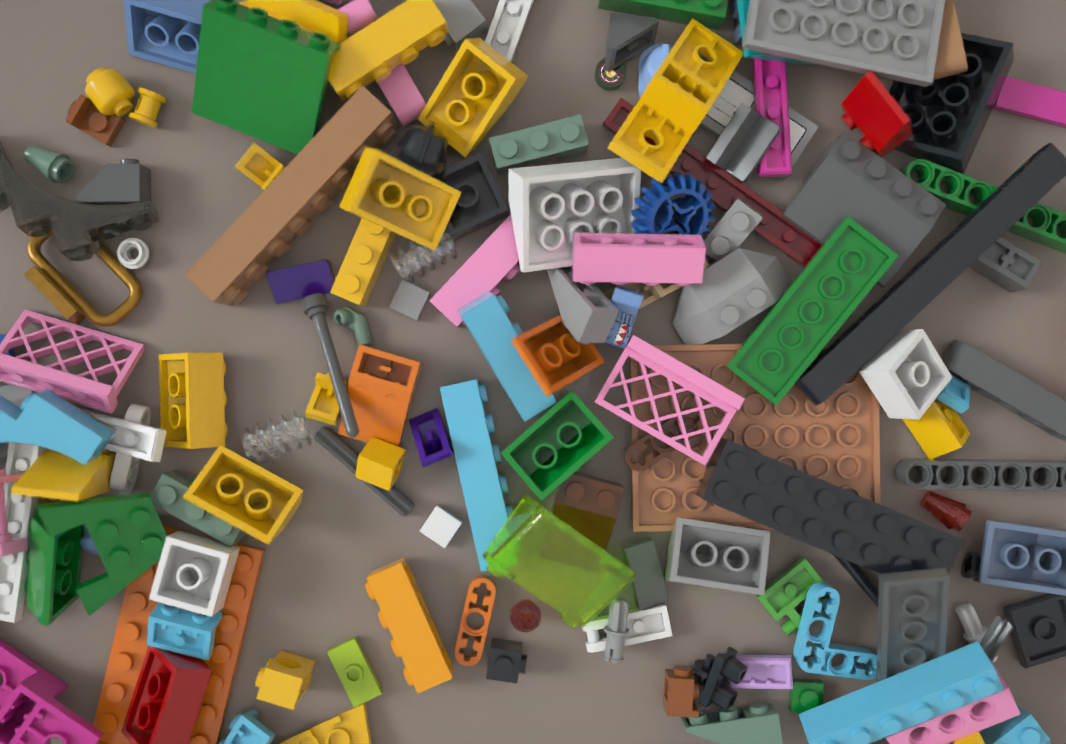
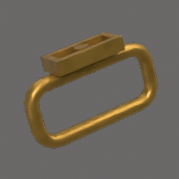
[24,215,143,327]

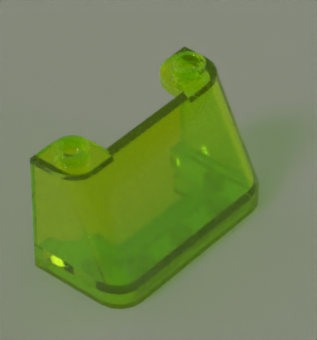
[482,494,638,629]

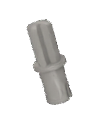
[603,598,629,663]

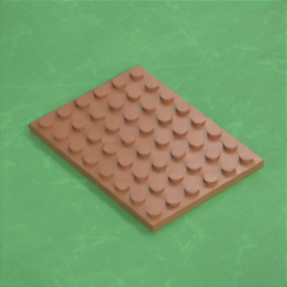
[630,343,881,532]

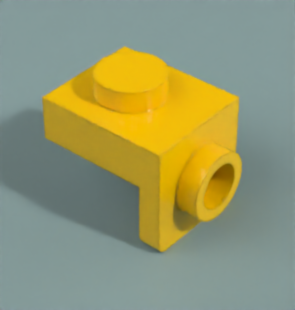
[235,142,285,190]
[305,372,347,426]

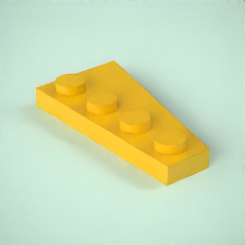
[278,702,372,744]

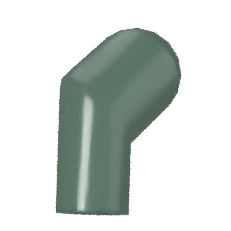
[333,307,373,346]

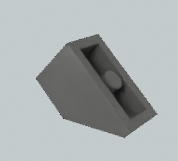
[76,159,151,207]

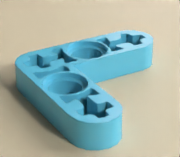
[793,582,877,680]

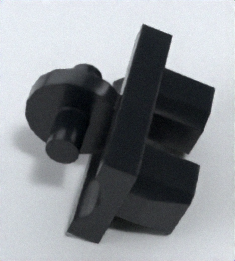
[692,647,748,710]

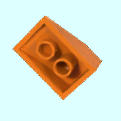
[511,315,605,396]

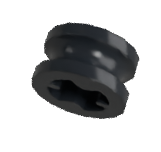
[961,551,982,582]

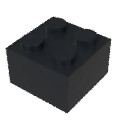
[430,152,509,242]

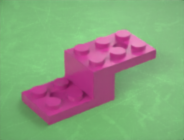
[0,638,105,744]

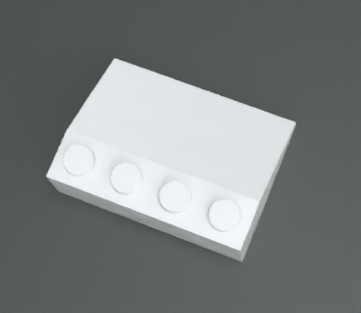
[508,158,641,273]

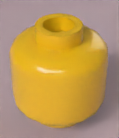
[85,67,135,116]

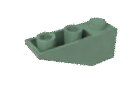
[681,701,783,744]

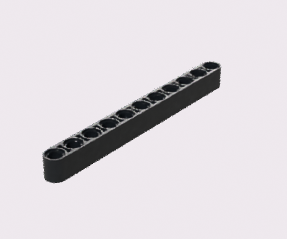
[795,142,1066,406]

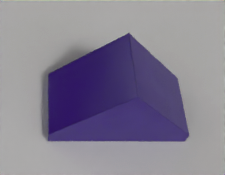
[409,408,454,467]

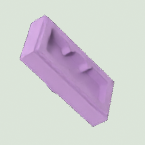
[729,655,793,689]

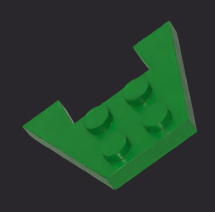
[36,492,167,616]

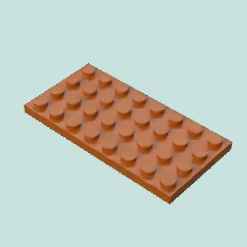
[93,524,266,744]

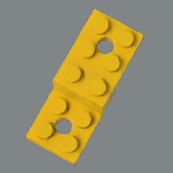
[608,18,744,183]

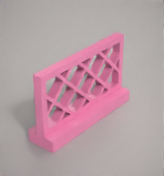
[0,309,145,414]
[594,335,745,465]

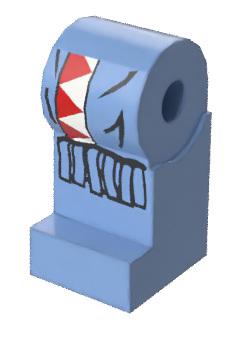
[605,285,643,349]

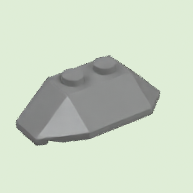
[671,248,791,345]

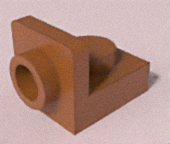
[66,95,126,147]

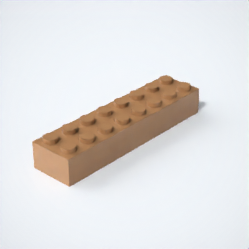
[184,85,399,306]

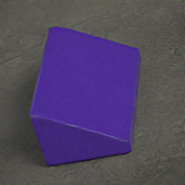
[266,260,335,304]

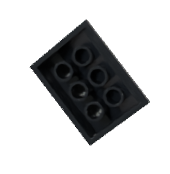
[889,33,1014,174]

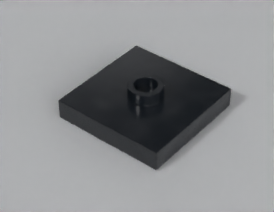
[1003,593,1066,668]

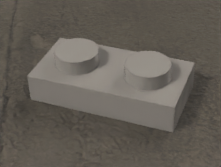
[704,196,763,261]

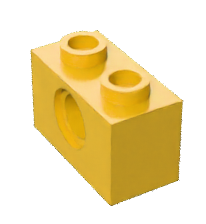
[255,650,316,710]

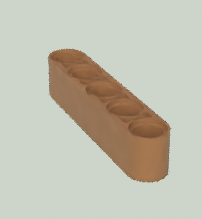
[934,0,968,80]

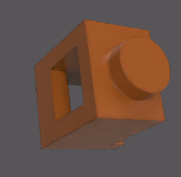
[663,665,699,717]

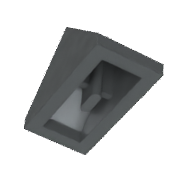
[604,13,659,72]

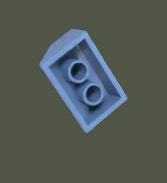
[124,0,210,74]

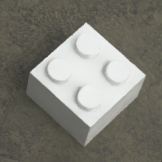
[859,329,952,420]
[149,530,240,617]

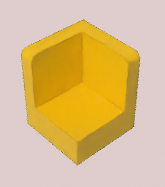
[355,437,406,491]

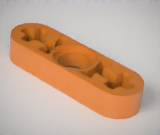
[454,575,496,666]

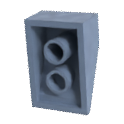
[978,520,1066,596]

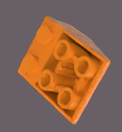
[338,344,424,447]

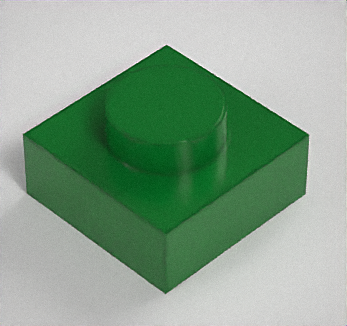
[789,679,824,713]

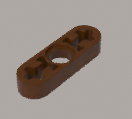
[623,408,703,471]

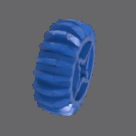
[630,171,715,241]

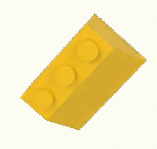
[158,352,228,449]
[183,445,303,545]

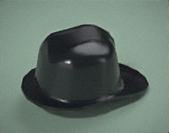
[396,121,448,174]

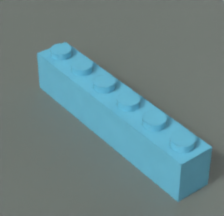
[440,379,523,572]
[799,641,1004,744]

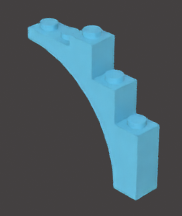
[0,389,115,465]

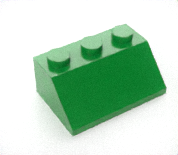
[501,391,614,501]
[24,513,84,626]

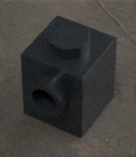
[486,638,527,683]

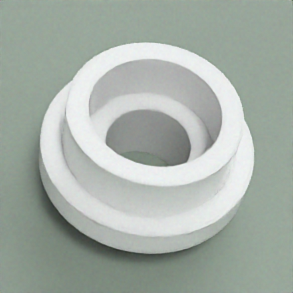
[117,238,150,269]

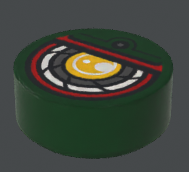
[595,58,626,91]

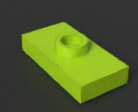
[327,636,383,708]

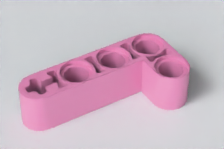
[337,0,426,127]

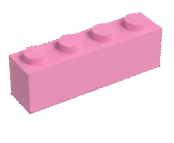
[429,214,521,328]
[572,233,706,286]

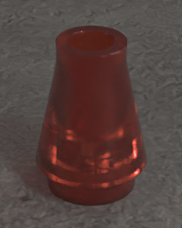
[920,490,971,531]
[510,599,541,632]

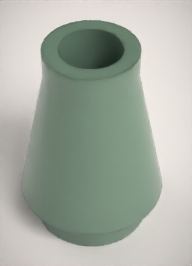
[24,145,75,183]

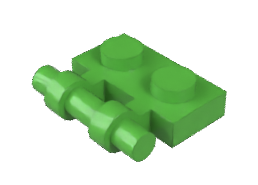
[755,557,829,636]

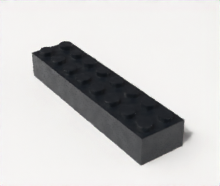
[696,438,964,574]

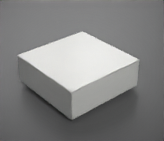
[420,504,463,548]

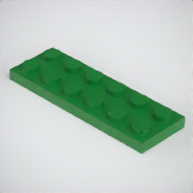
[725,216,898,406]

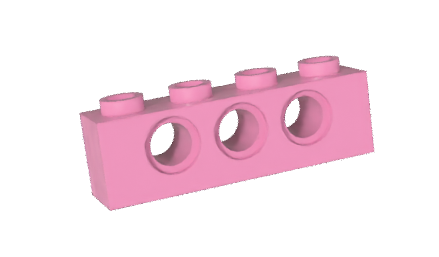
[886,666,1020,744]

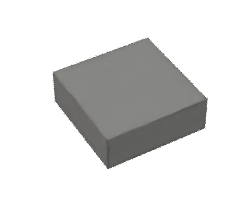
[389,279,431,321]

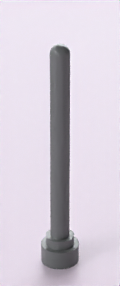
[301,293,359,437]

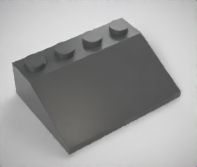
[782,132,946,288]

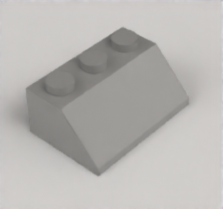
[664,517,771,595]

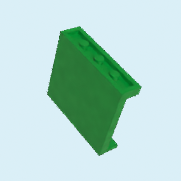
[192,0,341,155]

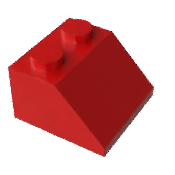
[841,70,913,158]

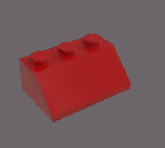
[121,646,212,744]

